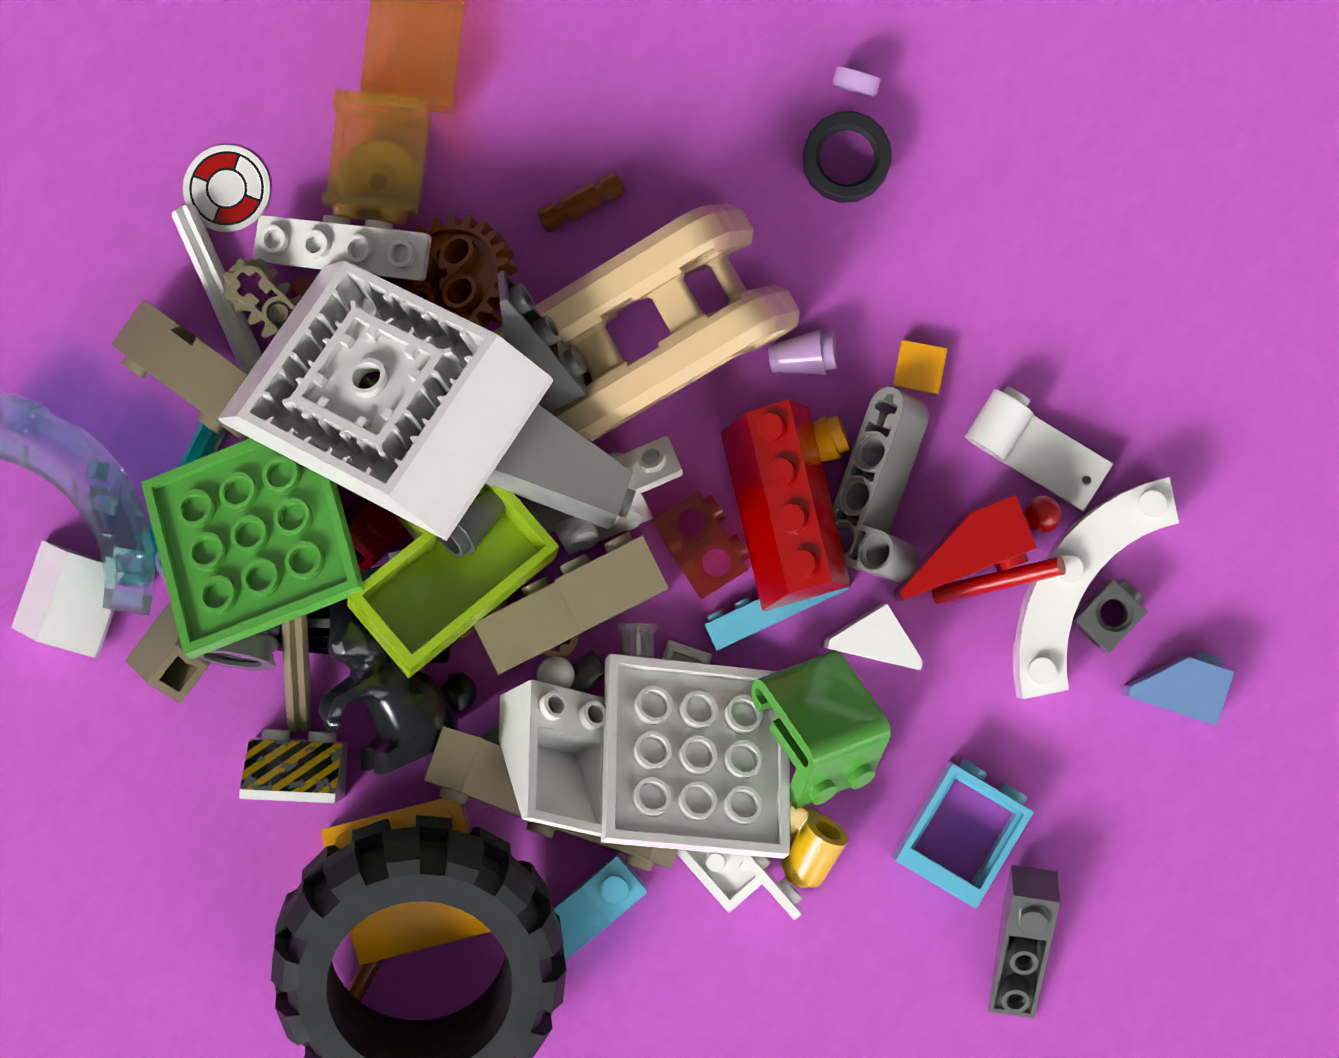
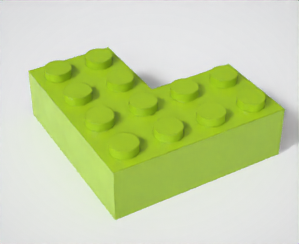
[347,484,560,678]

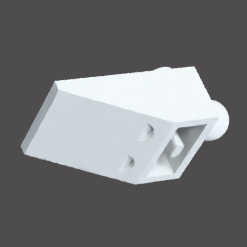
[499,656,606,837]

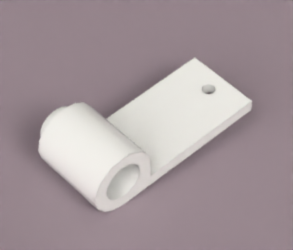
[964,386,1113,512]

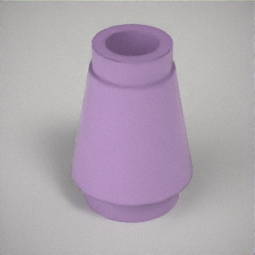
[768,329,838,375]

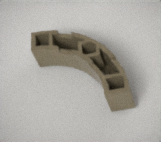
[111,299,249,441]
[424,726,678,872]

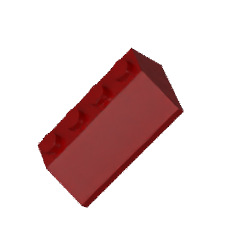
[721,399,851,611]

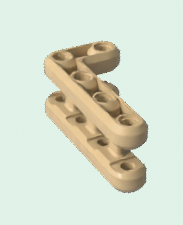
[493,203,800,442]

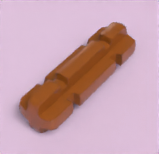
[537,172,625,232]

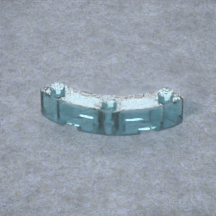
[0,392,155,616]

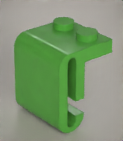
[751,650,891,809]

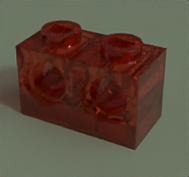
[651,490,750,600]

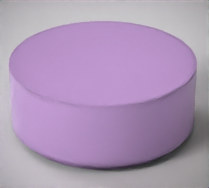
[832,66,881,97]

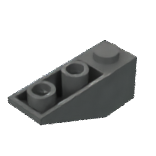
[497,270,587,413]
[988,865,1060,1019]

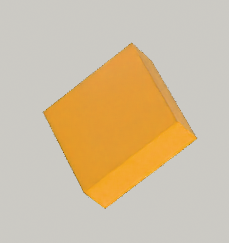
[892,340,947,395]

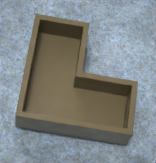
[474,532,669,675]

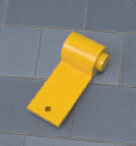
[781,802,848,888]

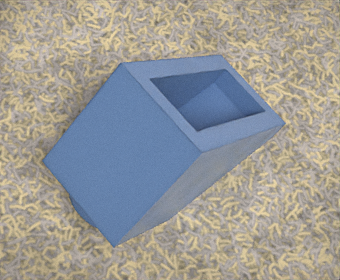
[1121,651,1234,725]

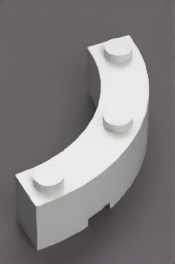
[1013,477,1179,699]

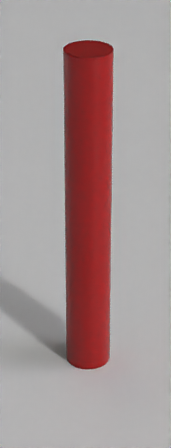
[932,557,1066,605]

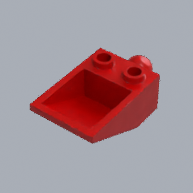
[893,495,1062,601]

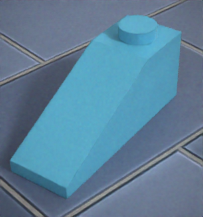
[553,852,648,960]

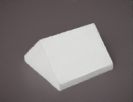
[11,540,127,658]
[823,604,923,671]

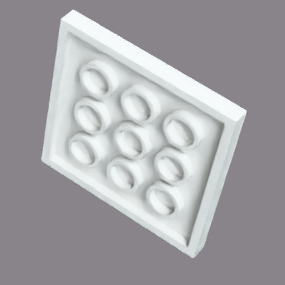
[601,654,790,859]

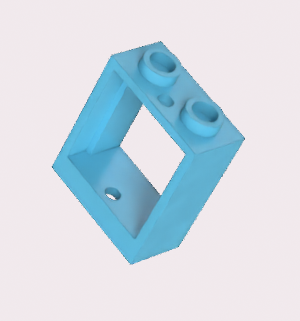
[892,759,1034,909]

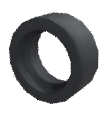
[802,111,892,203]

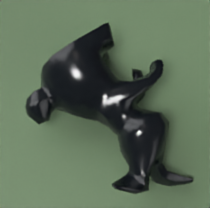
[318,567,477,775]

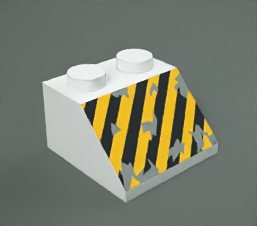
[239,729,348,803]

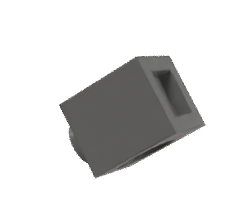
[1072,580,1148,653]

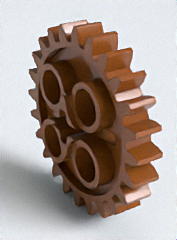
[386,214,518,330]

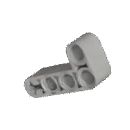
[833,387,929,582]

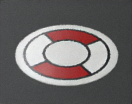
[183,145,270,232]

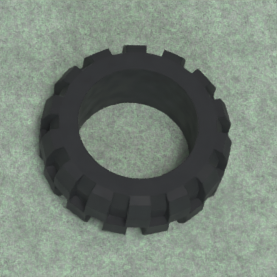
[271,815,567,1058]

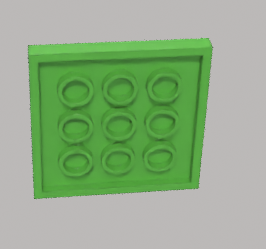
[141,438,364,659]

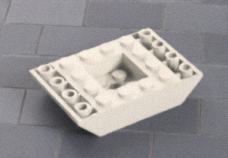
[218,261,553,541]

